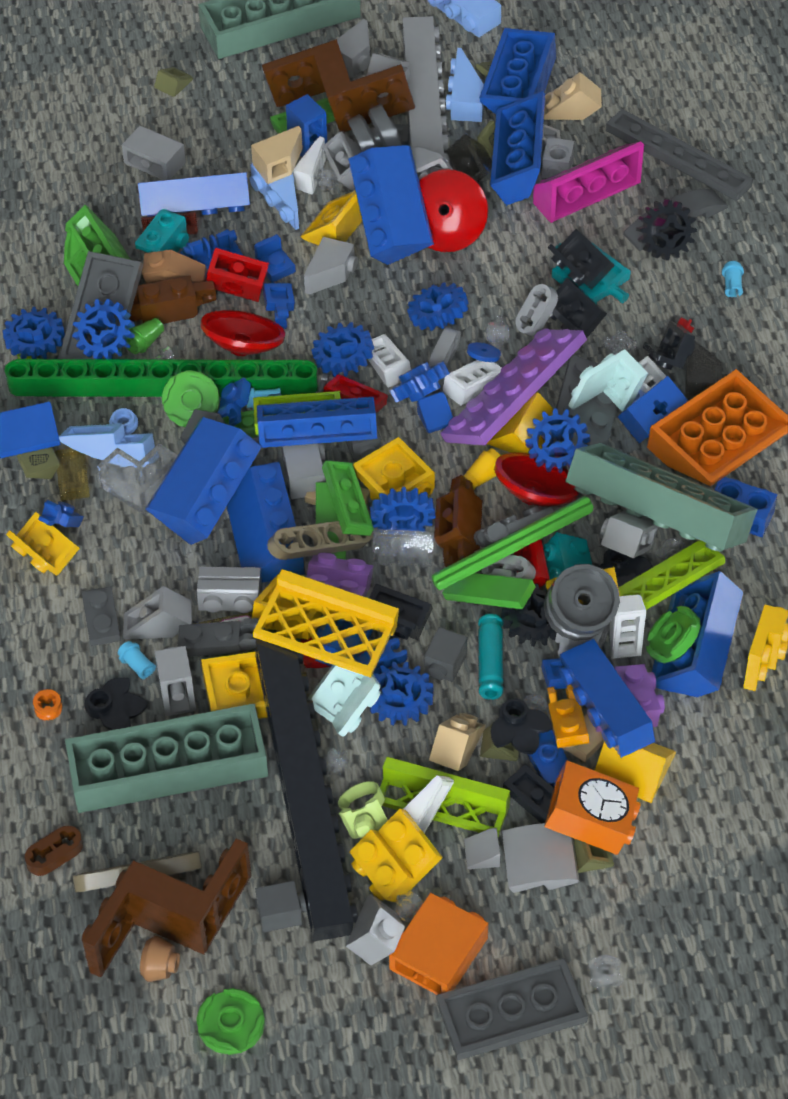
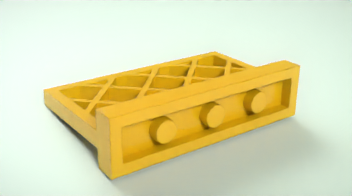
[253,569,399,678]

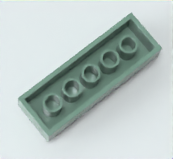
[198,0,361,59]
[566,443,758,552]
[65,703,268,813]

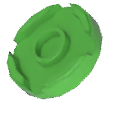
[162,370,220,427]
[646,606,701,664]
[196,988,265,1055]

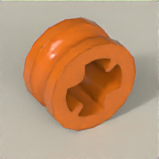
[33,689,62,720]

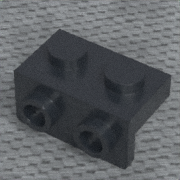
[547,229,615,290]
[540,278,607,338]
[643,321,695,370]
[369,584,433,640]

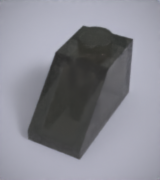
[446,133,492,182]
[685,340,727,400]

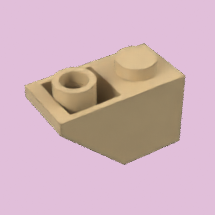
[544,72,602,120]
[251,126,303,184]
[429,713,486,771]

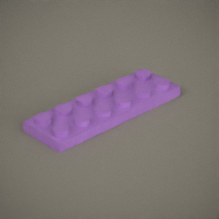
[440,328,587,445]

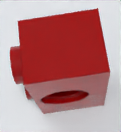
[206,248,269,302]

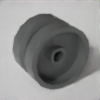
[347,103,402,152]
[544,564,620,641]

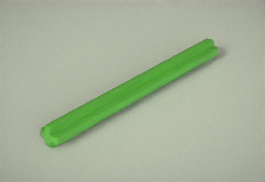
[432,496,594,590]

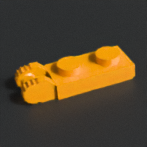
[547,684,589,748]

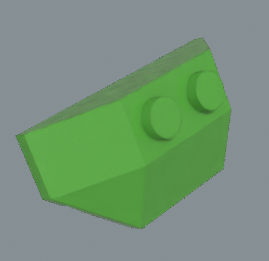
[64,205,131,286]

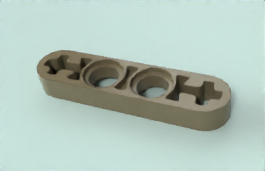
[267,521,373,560]
[72,851,202,892]

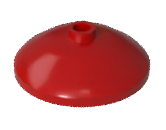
[419,169,489,252]
[201,310,285,356]
[494,453,580,507]

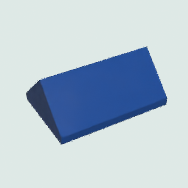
[0,402,61,459]

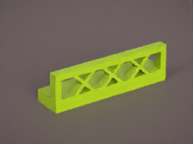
[619,540,725,621]
[380,757,510,837]

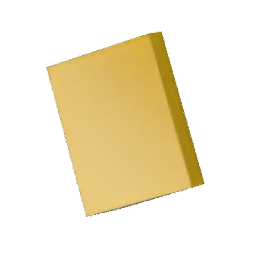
[300,190,362,246]
[487,392,553,454]
[595,741,676,803]

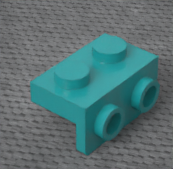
[135,209,189,253]
[543,532,592,580]

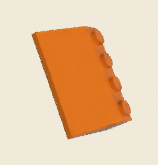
[647,369,788,487]

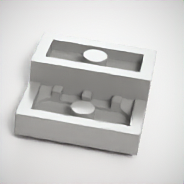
[502,823,579,893]

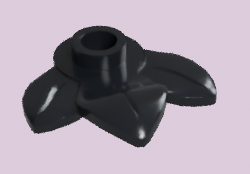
[598,549,653,588]
[84,677,148,730]
[490,698,553,754]

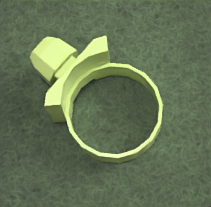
[338,781,388,839]

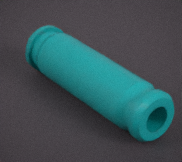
[478,613,504,700]

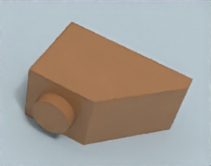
[142,250,207,284]

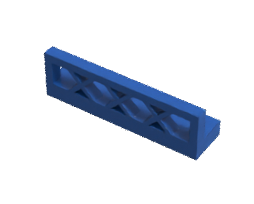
[257,397,377,448]

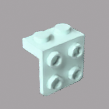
[568,349,648,412]
[307,665,381,737]

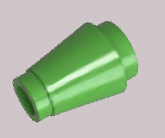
[126,318,164,354]

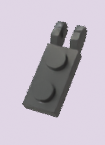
[473,505,554,547]
[178,618,265,656]

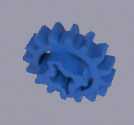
[407,282,469,331]
[72,299,135,360]
[3,307,65,359]
[311,322,374,377]
[389,361,450,403]
[525,408,590,473]
[370,487,436,538]
[370,662,433,726]

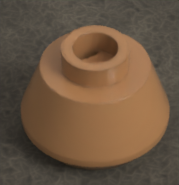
[140,936,180,982]

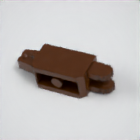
[129,275,216,324]
[434,475,483,567]

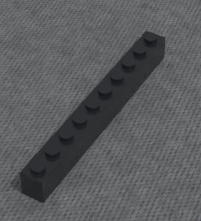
[255,637,358,942]

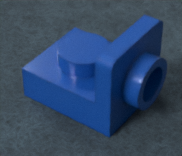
[254,234,296,283]

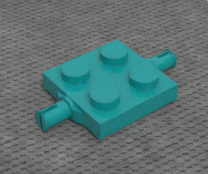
[552,242,631,304]

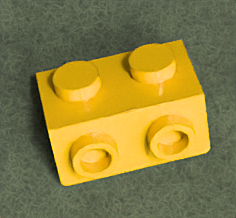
[6,512,80,576]

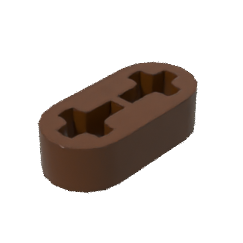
[25,826,83,876]

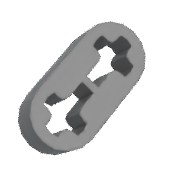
[515,284,558,336]
[429,327,461,368]
[481,555,536,580]

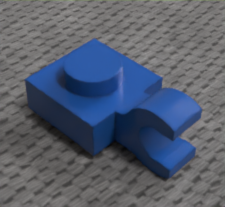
[263,283,295,329]
[218,377,251,426]
[38,500,84,527]
[355,638,408,674]

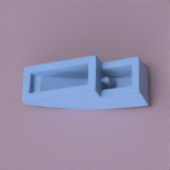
[59,424,156,465]

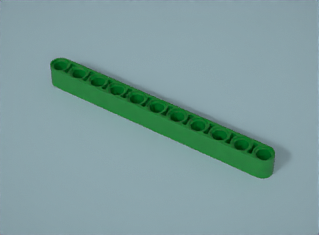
[5,359,318,397]

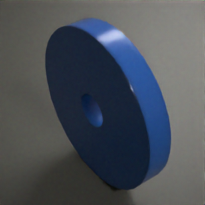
[467,342,501,362]

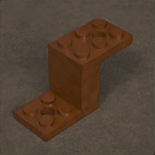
[262,39,415,133]
[82,838,252,977]

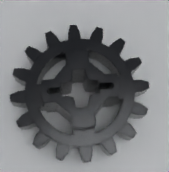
[636,199,697,260]
[501,584,557,647]

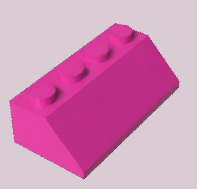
[533,141,644,223]

